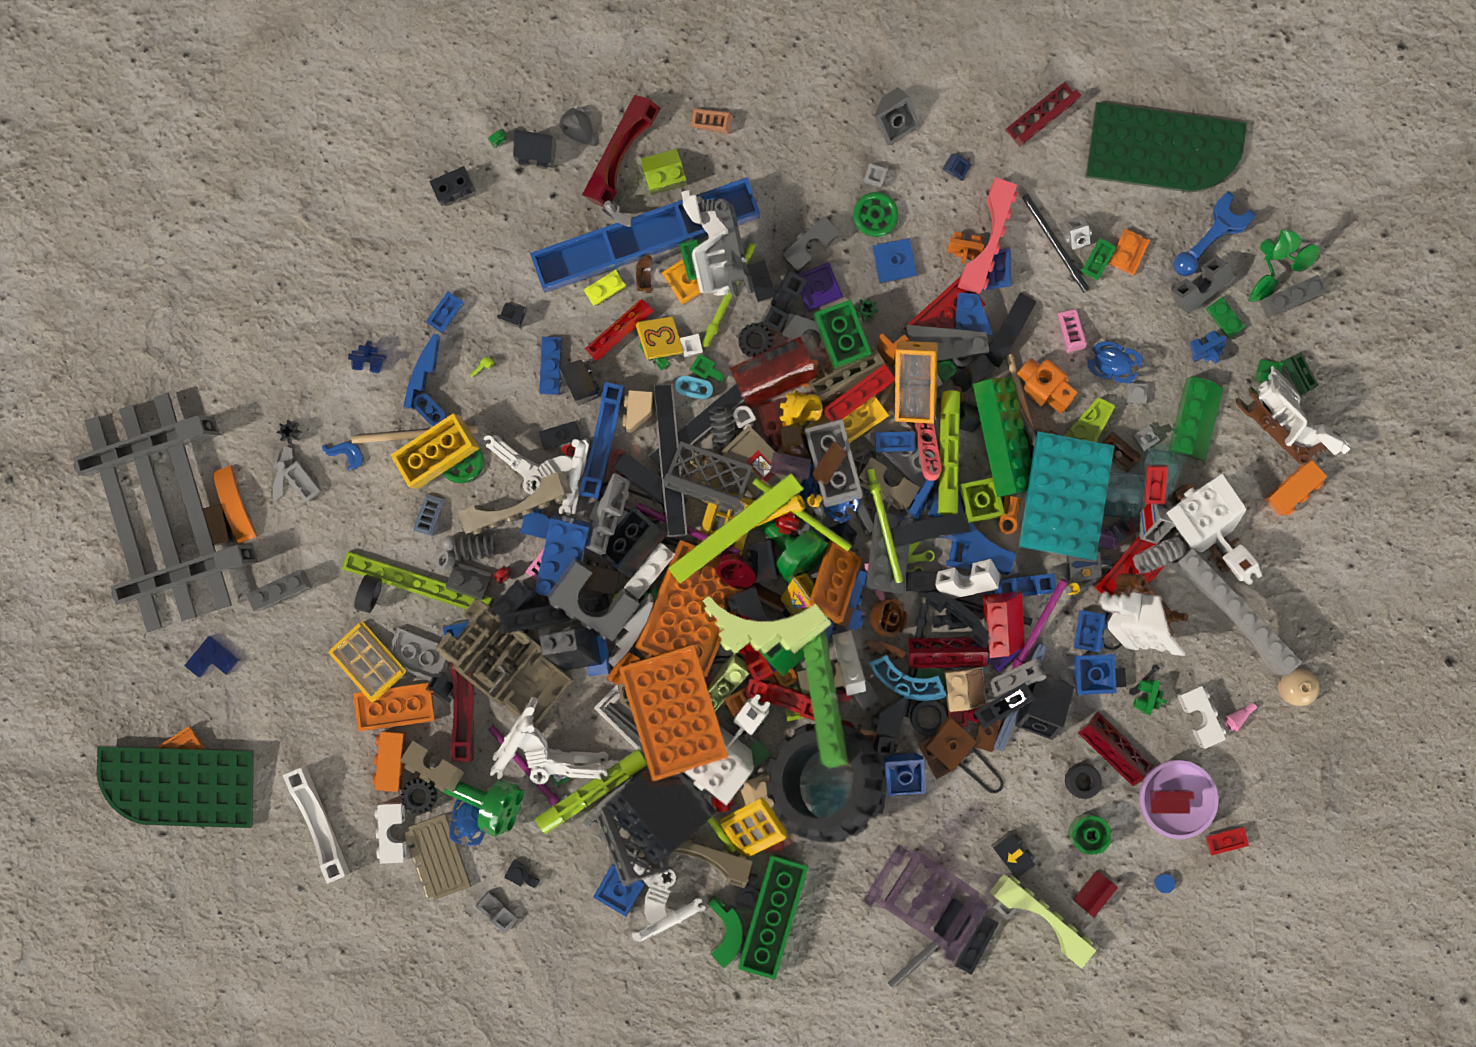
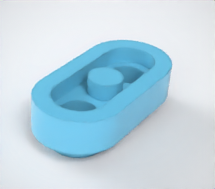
[675,376,713,400]

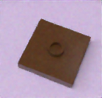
[924,717,977,772]

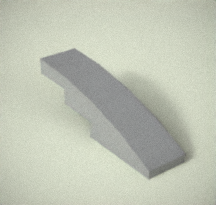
[585,473,630,555]
[609,593,653,667]

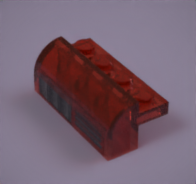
[730,337,818,408]

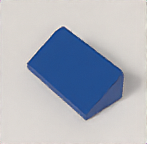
[587,636,611,676]

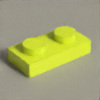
[584,270,626,307]

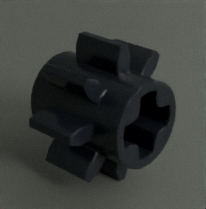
[276,420,302,444]

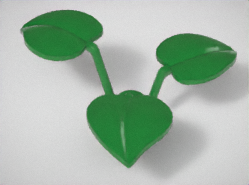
[1247,229,1320,302]

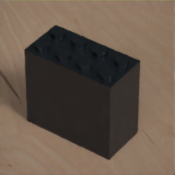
[605,767,717,864]

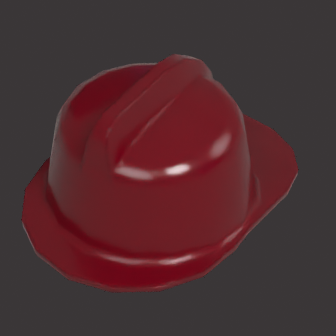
[715,552,756,589]

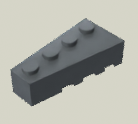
[906,325,989,361]

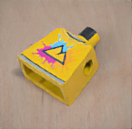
[781,573,815,618]

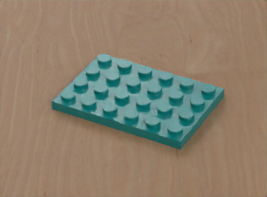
[1018,432,1114,561]

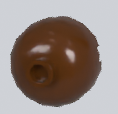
[869,598,908,637]

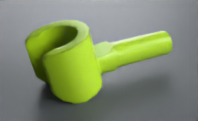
[470,357,495,378]

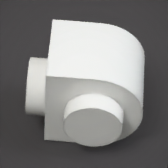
[734,406,756,430]

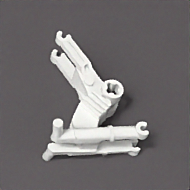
[484,435,590,516]
[490,697,609,784]
[607,847,706,942]

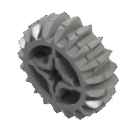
[1133,537,1186,573]

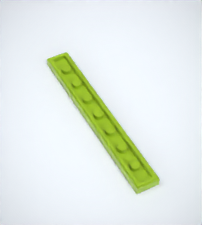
[668,473,803,583]
[342,551,494,609]

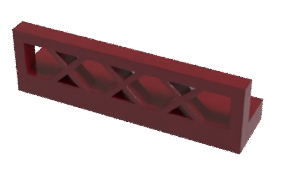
[1005,82,1081,147]
[908,637,988,668]
[1078,711,1153,786]

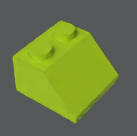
[640,149,687,195]
[959,478,1005,522]

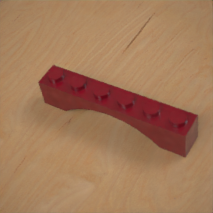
[582,94,661,208]
[451,662,474,762]

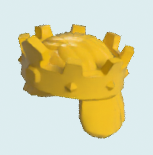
[780,390,823,427]

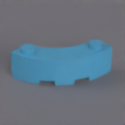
[869,655,947,701]

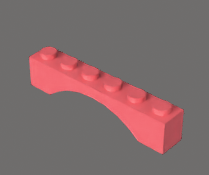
[958,177,1018,294]

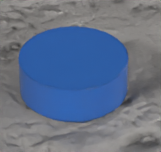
[1154,873,1175,894]

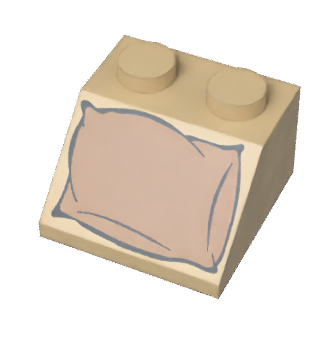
[944,667,987,712]

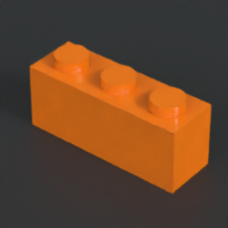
[1264,460,1327,516]
[372,730,407,792]

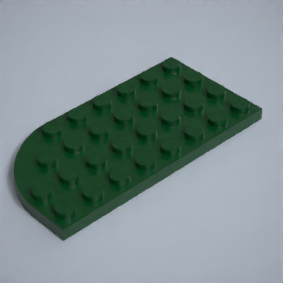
[1085,102,1247,192]
[97,745,254,828]

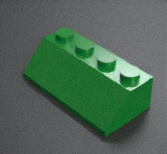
[1168,376,1224,462]

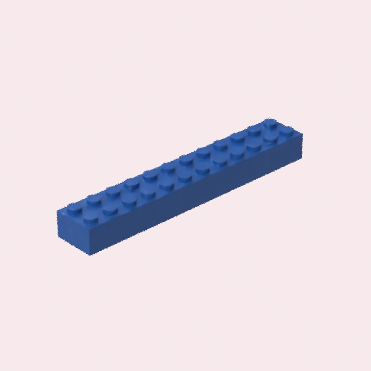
[530,177,760,293]

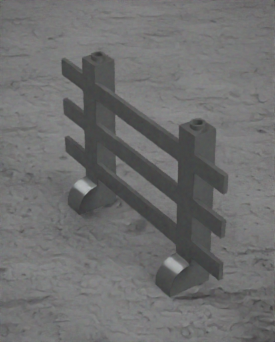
[73,393,258,633]

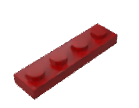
[585,298,653,361]
[823,364,896,422]

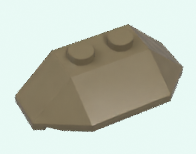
[808,349,885,402]

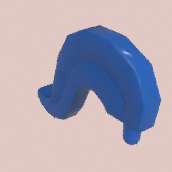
[322,442,364,471]

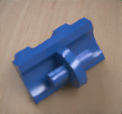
[1190,330,1227,364]

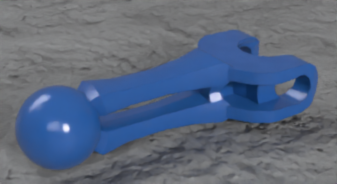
[1173,191,1257,276]

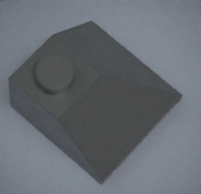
[875,87,920,146]

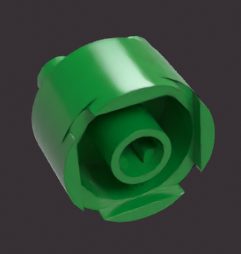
[1068,813,1111,855]

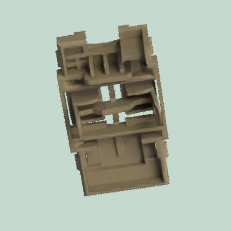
[435,599,574,727]

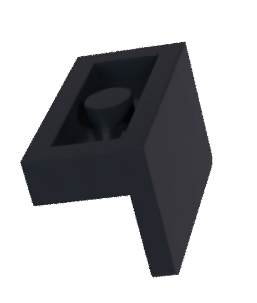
[934,898,979,947]

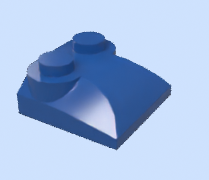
[1074,654,1117,695]
[885,753,926,796]

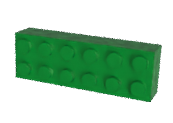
[973,377,1032,497]
[738,853,809,980]

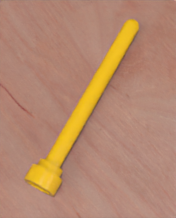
[752,495,805,529]

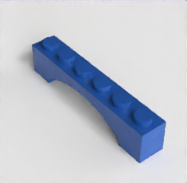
[579,382,625,500]

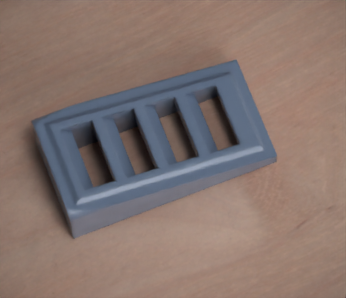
[413,494,444,536]

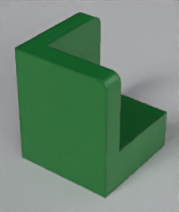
[1254,359,1283,383]

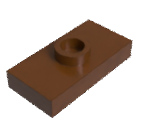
[973,719,1002,752]

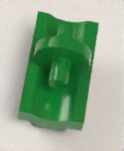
[1133,680,1168,716]

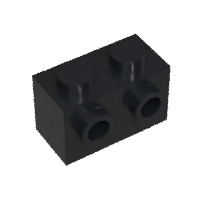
[429,166,476,206]

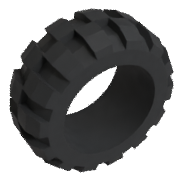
[766,723,887,843]

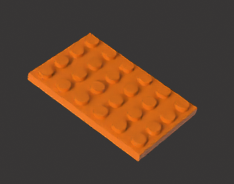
[635,540,743,677]
[619,645,729,781]

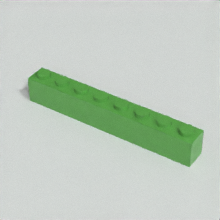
[798,611,848,768]

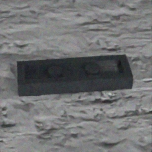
[954,913,999,975]

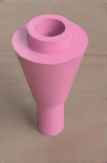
[1224,702,1257,732]

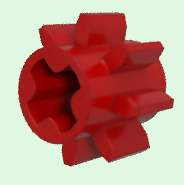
[775,511,799,534]
[711,796,734,812]

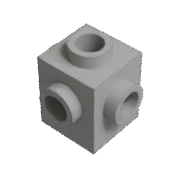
[1062,215,1092,250]

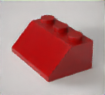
[983,591,1025,658]

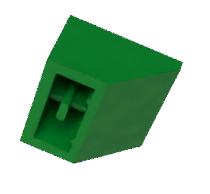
[759,642,805,677]

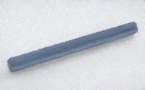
[994,643,1047,751]

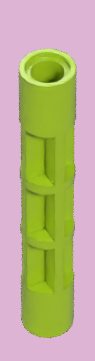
[938,390,960,515]
[535,749,648,834]

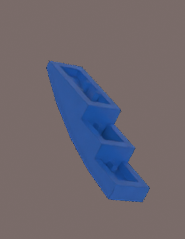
[403,334,441,410]

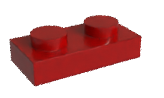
[1144,464,1168,504]
[1205,826,1249,856]

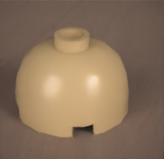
[1278,668,1320,706]

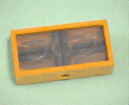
[895,341,938,423]

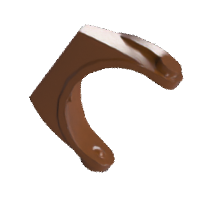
[636,255,653,293]

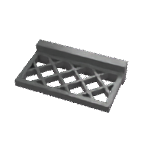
[664,441,753,512]
[850,446,907,535]
[595,806,668,887]

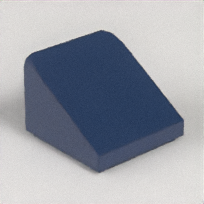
[943,154,971,181]

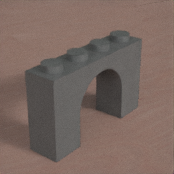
[548,557,640,641]

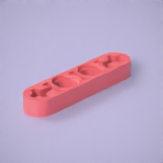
[915,422,942,481]

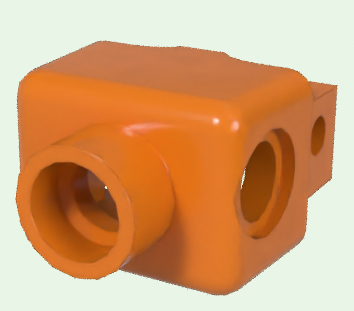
[1017,357,1078,414]

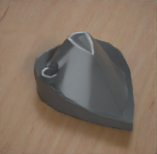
[559,106,595,146]

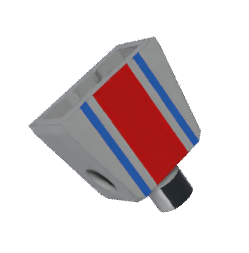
[1140,500,1175,544]

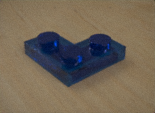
[184,636,240,678]

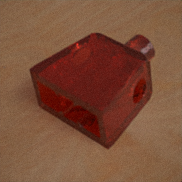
[756,400,783,446]

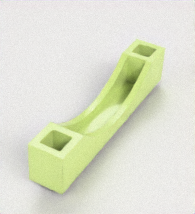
[990,874,1096,969]

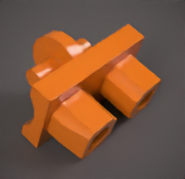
[947,232,984,264]
[607,651,643,686]

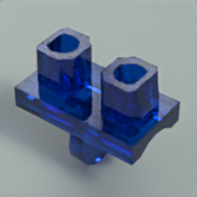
[348,340,387,373]

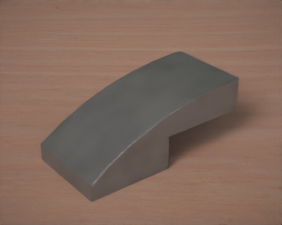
[476,891,518,933]

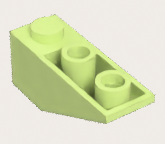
[707,653,749,712]

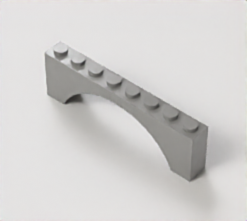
[1168,549,1302,676]

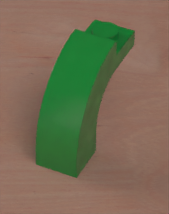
[708,896,742,969]

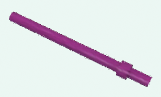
[635,502,741,555]
[1011,579,1068,670]
[488,724,560,806]

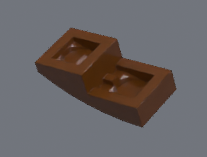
[918,738,952,780]

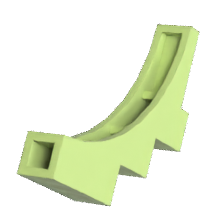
[703,596,831,654]

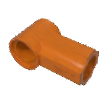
[997,496,1022,534]

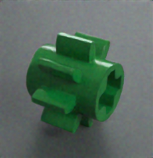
[855,297,879,322]

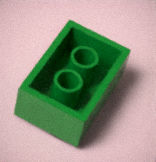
[813,299,872,370]

